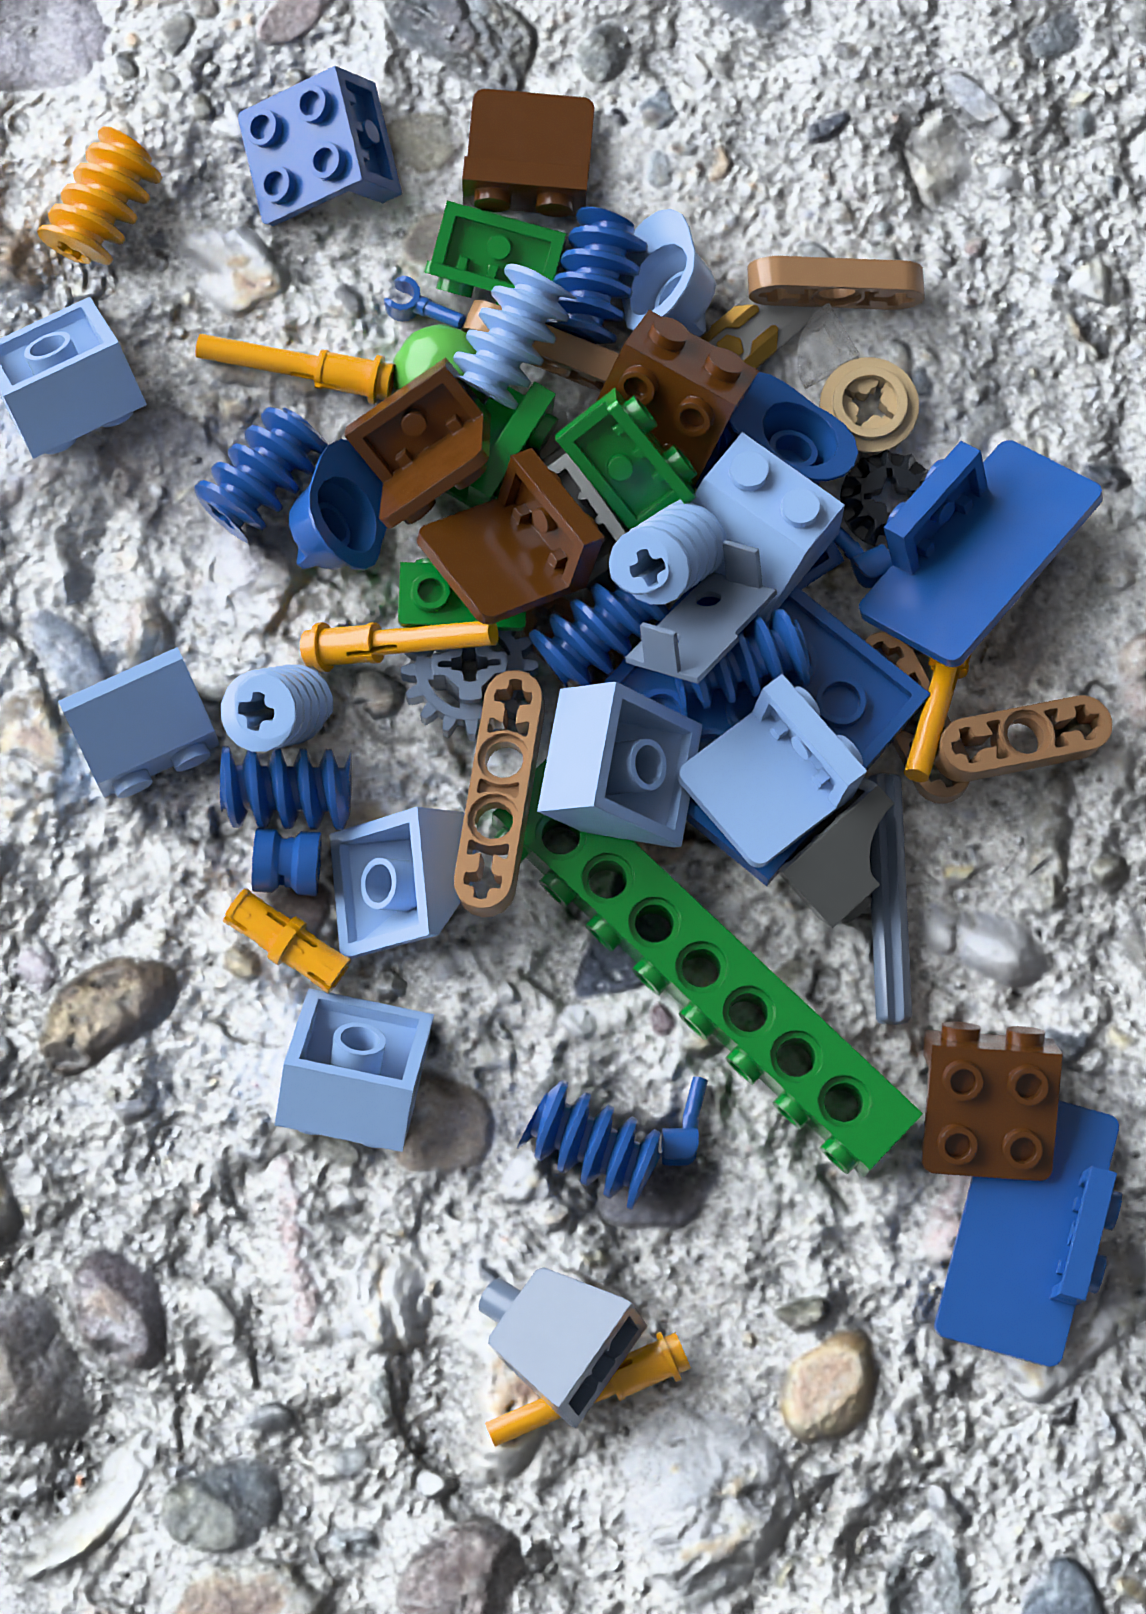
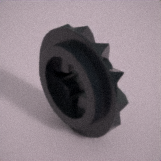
[840,449,929,549]

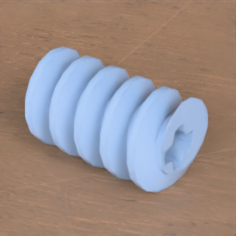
[453,264,577,410]
[609,500,726,605]
[221,664,333,752]

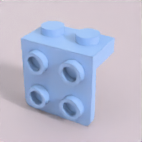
[678,674,867,867]

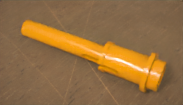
[195,333,395,404]
[300,621,498,673]
[904,653,972,782]
[485,1332,691,1447]

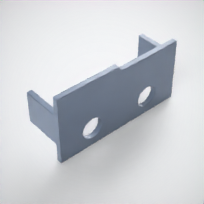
[625,540,777,684]

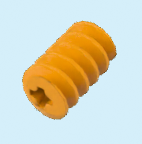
[37,126,163,266]

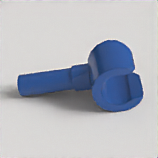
[384,276,466,329]
[834,526,892,588]
[661,1076,708,1166]

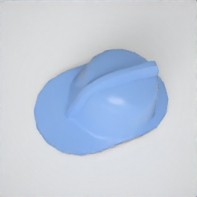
[618,209,716,337]

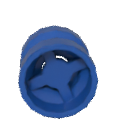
[251,828,322,896]

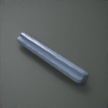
[868,773,912,1025]

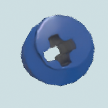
[545,207,648,345]
[194,407,328,544]
[529,580,670,688]
[674,609,811,711]
[220,746,352,830]
[517,1080,662,1211]

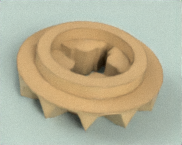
[819,357,919,456]

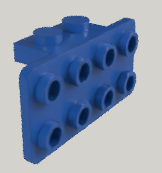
[859,440,1103,667]
[934,1100,1123,1367]

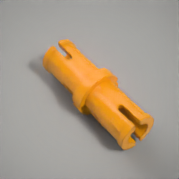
[223,888,352,994]

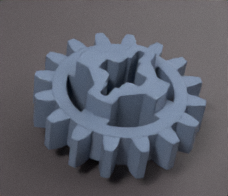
[401,630,538,741]

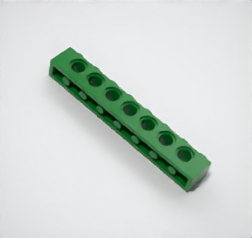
[492,759,923,1177]

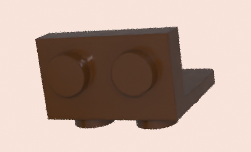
[462,89,595,218]
[596,309,759,487]
[345,357,491,529]
[417,448,605,625]
[921,1022,1063,1181]

